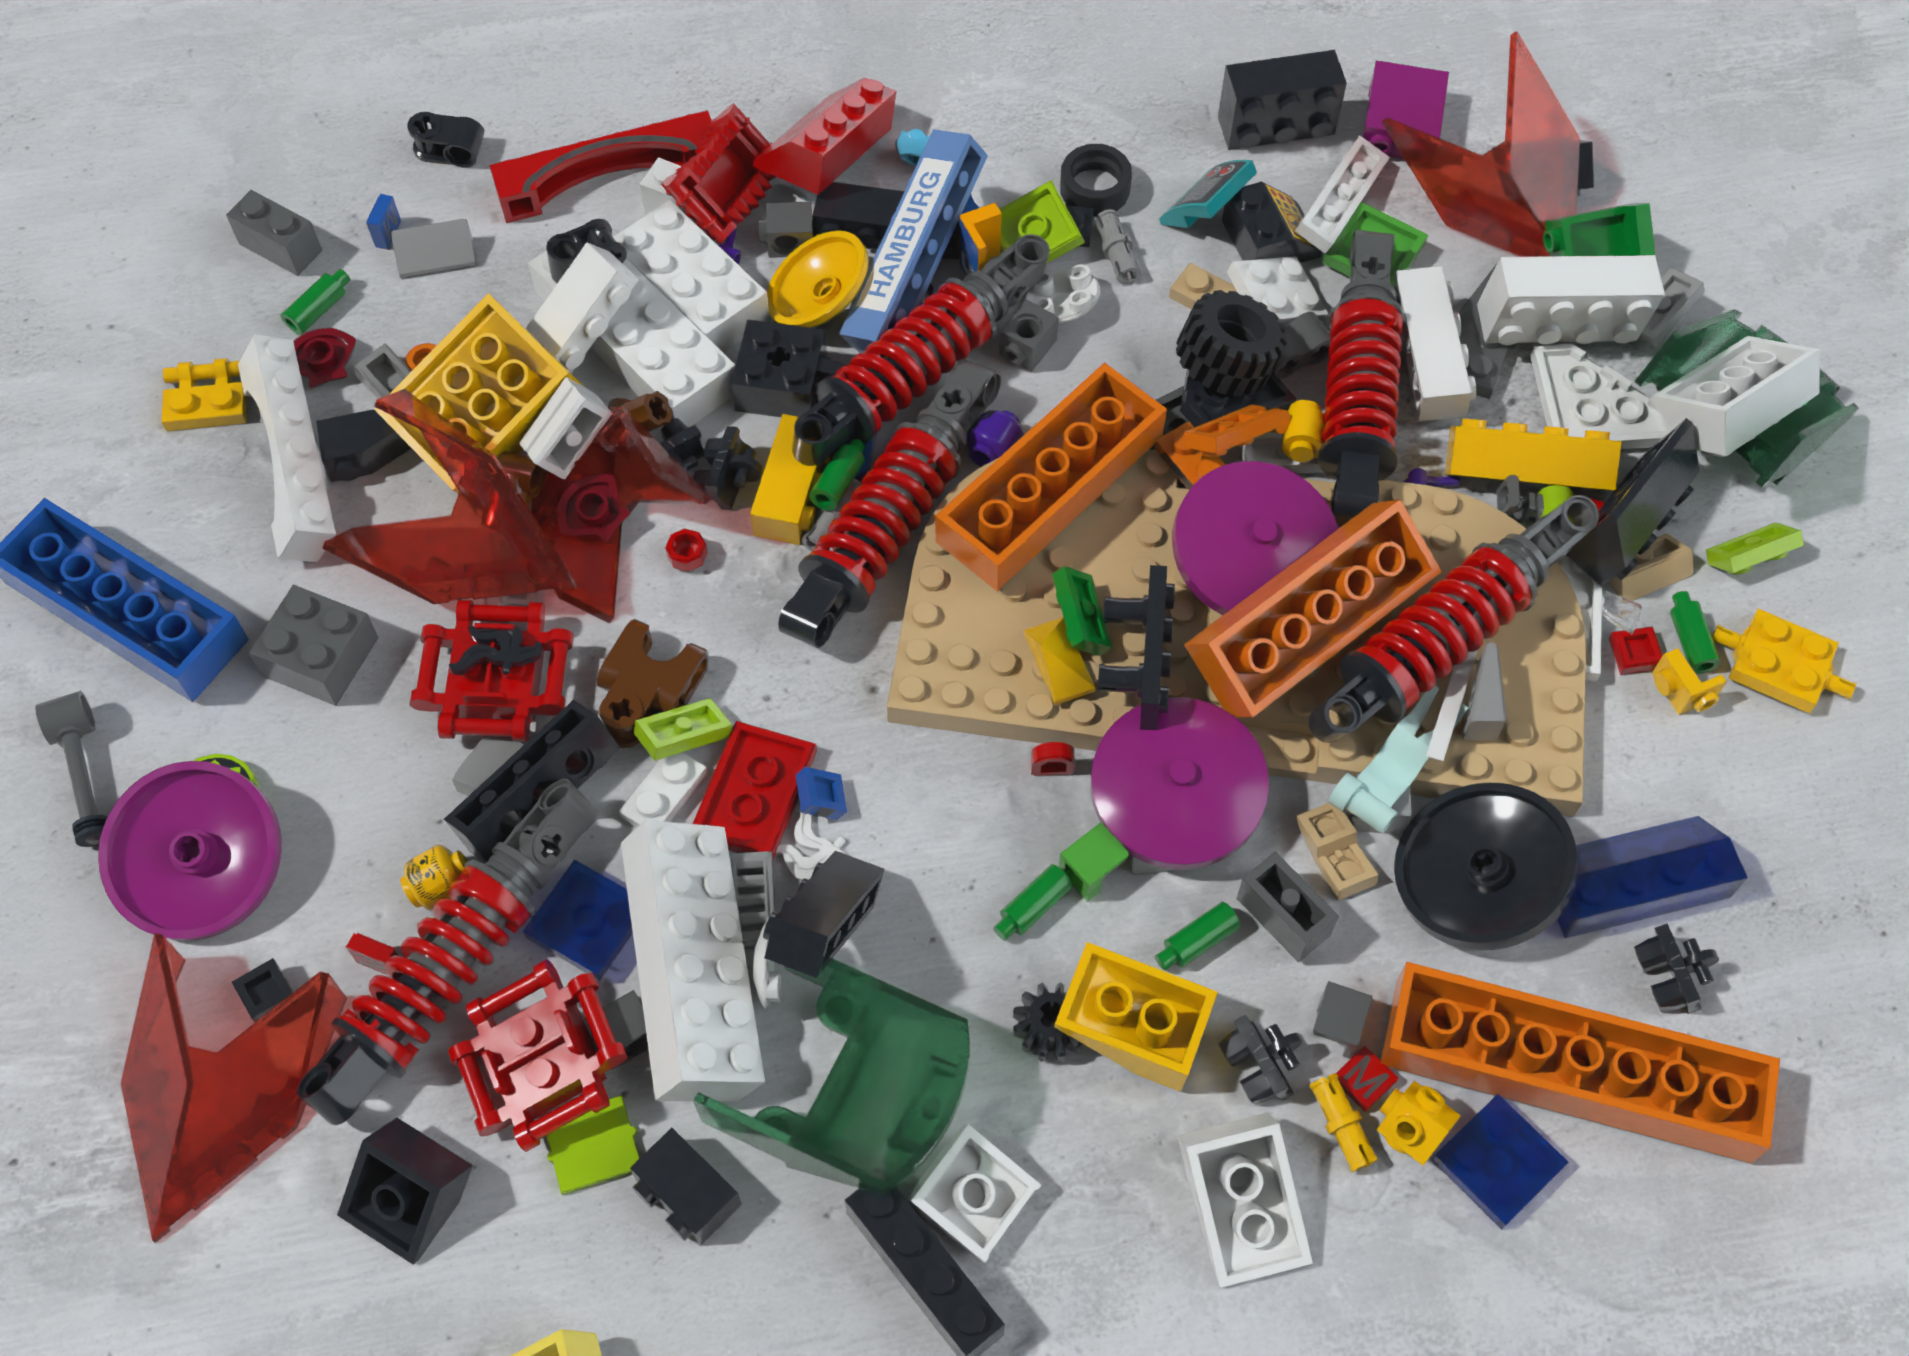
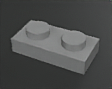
[1638,267,1705,348]

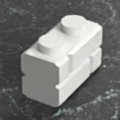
[519,377,612,479]

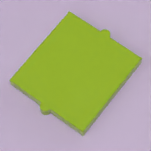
[547,1095,640,1195]

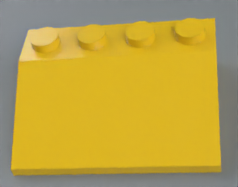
[374,293,585,502]

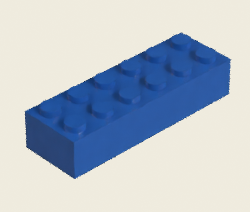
[0,498,249,702]

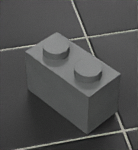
[226,190,322,276]
[1236,851,1339,963]

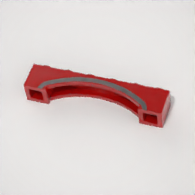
[489,110,712,223]

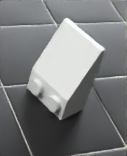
[1177,1112,1313,1288]

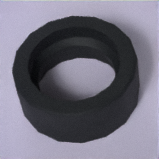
[1060,144,1132,217]

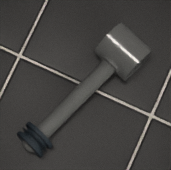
[35,691,107,847]

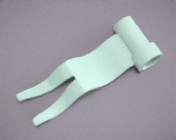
[1328,685,1469,834]

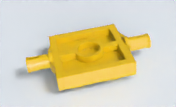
[1712,608,1857,714]

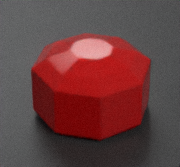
[665,528,708,572]

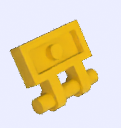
[161,358,247,431]

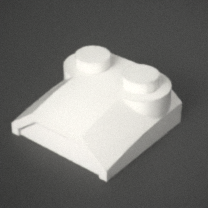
[907,1124,1041,1263]

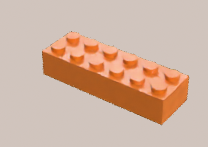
[935,362,1167,592]
[1184,499,1442,718]

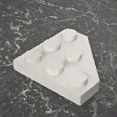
[1530,344,1674,449]

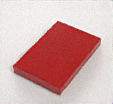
[692,721,817,861]

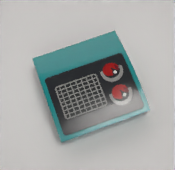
[1159,160,1257,228]

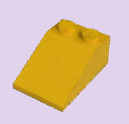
[1054,942,1218,1092]

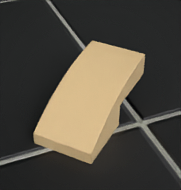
[1296,803,1378,901]

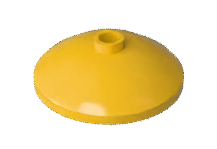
[767,231,868,328]

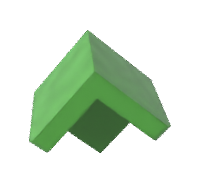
[1059,822,1128,902]

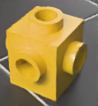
[1377,1080,1461,1166]

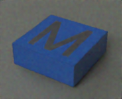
[366,194,401,250]

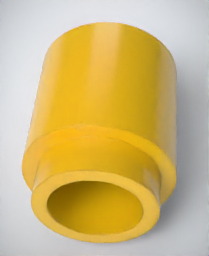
[1282,400,1324,462]

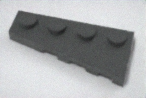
[1458,262,1509,399]

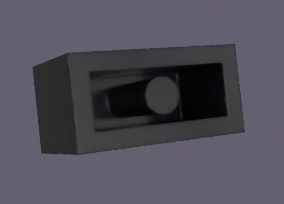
[630,1127,742,1246]

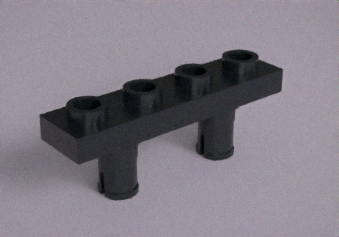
[1098,565,1175,730]

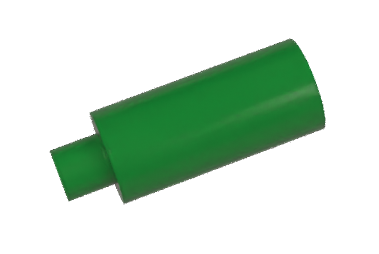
[280,269,351,335]
[810,439,865,511]
[1670,591,1721,674]
[993,864,1073,941]
[1155,901,1241,971]

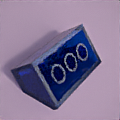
[1557,816,1748,939]

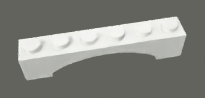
[238,334,336,562]

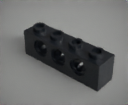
[444,700,620,863]

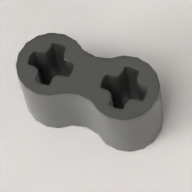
[1273,312,1330,379]

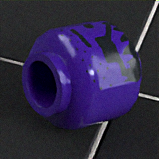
[967,410,1025,467]

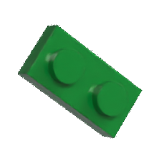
[1052,566,1112,656]

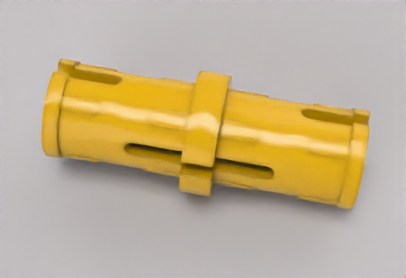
[1309,1073,1379,1173]

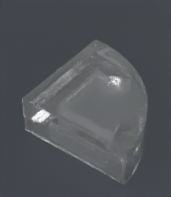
[1602,590,1642,634]

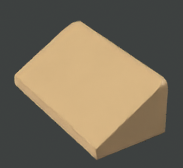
[1608,533,1693,603]

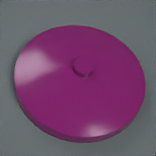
[1172,461,1338,615]
[1091,697,1269,870]
[98,761,282,941]

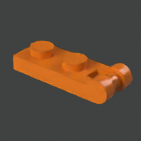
[1184,405,1290,457]

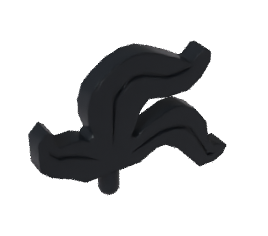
[449,622,542,675]

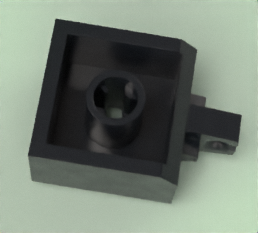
[731,319,849,417]

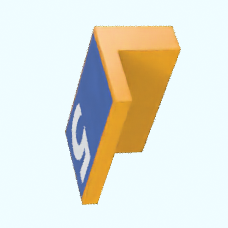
[959,203,1002,276]

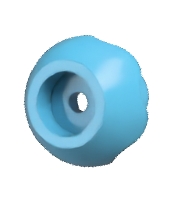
[895,129,930,166]

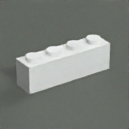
[526,242,639,373]
[1393,266,1476,421]

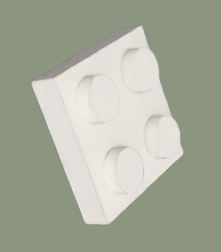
[1227,256,1329,325]

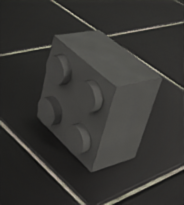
[249,584,379,706]

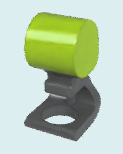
[1496,475,1575,524]

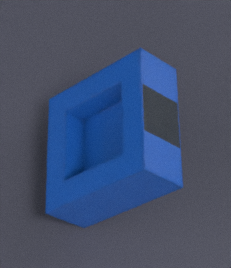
[796,767,847,820]

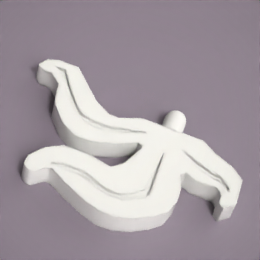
[776,805,845,881]

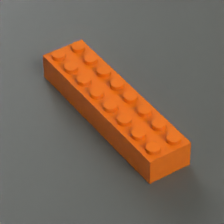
[1381,962,1780,1164]

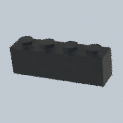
[812,182,959,260]
[763,850,884,978]
[844,1170,1005,1356]

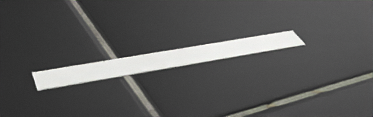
[1426,650,1478,761]

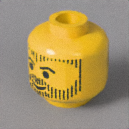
[400,844,468,911]

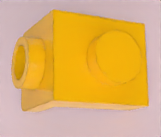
[1652,648,1727,715]

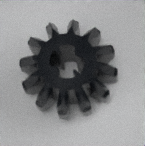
[1013,982,1082,1062]

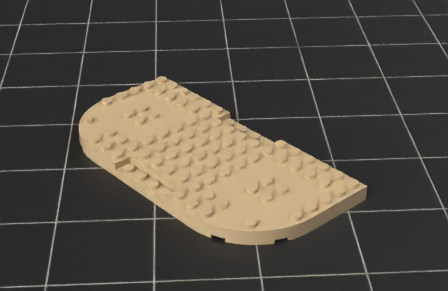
[887,449,1586,817]

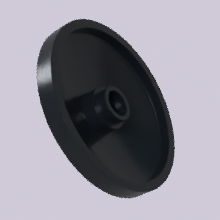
[1394,782,1579,951]

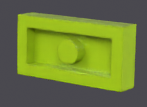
[1706,522,1804,575]
[634,698,732,761]

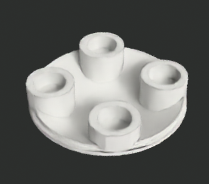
[1025,264,1100,323]
[753,918,782,1010]

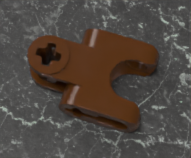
[597,619,709,749]

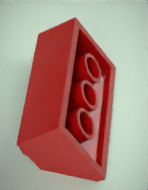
[753,77,897,195]

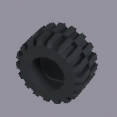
[1176,290,1287,396]

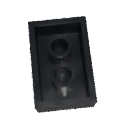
[1218,50,1347,150]

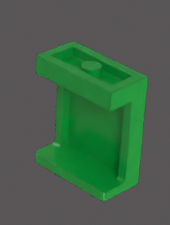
[1543,203,1656,257]

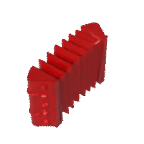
[661,103,776,243]

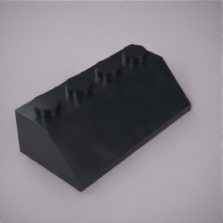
[1566,418,1700,587]

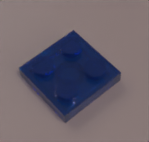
[523,859,633,981]
[1431,1094,1569,1230]

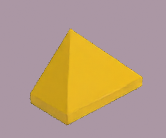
[1024,617,1096,705]

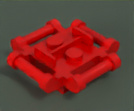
[409,600,574,741]
[448,959,628,1152]

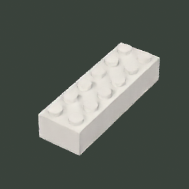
[528,231,735,428]
[621,820,765,1102]

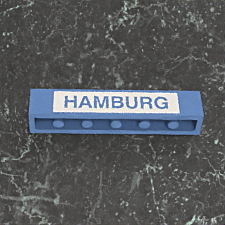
[839,129,988,353]

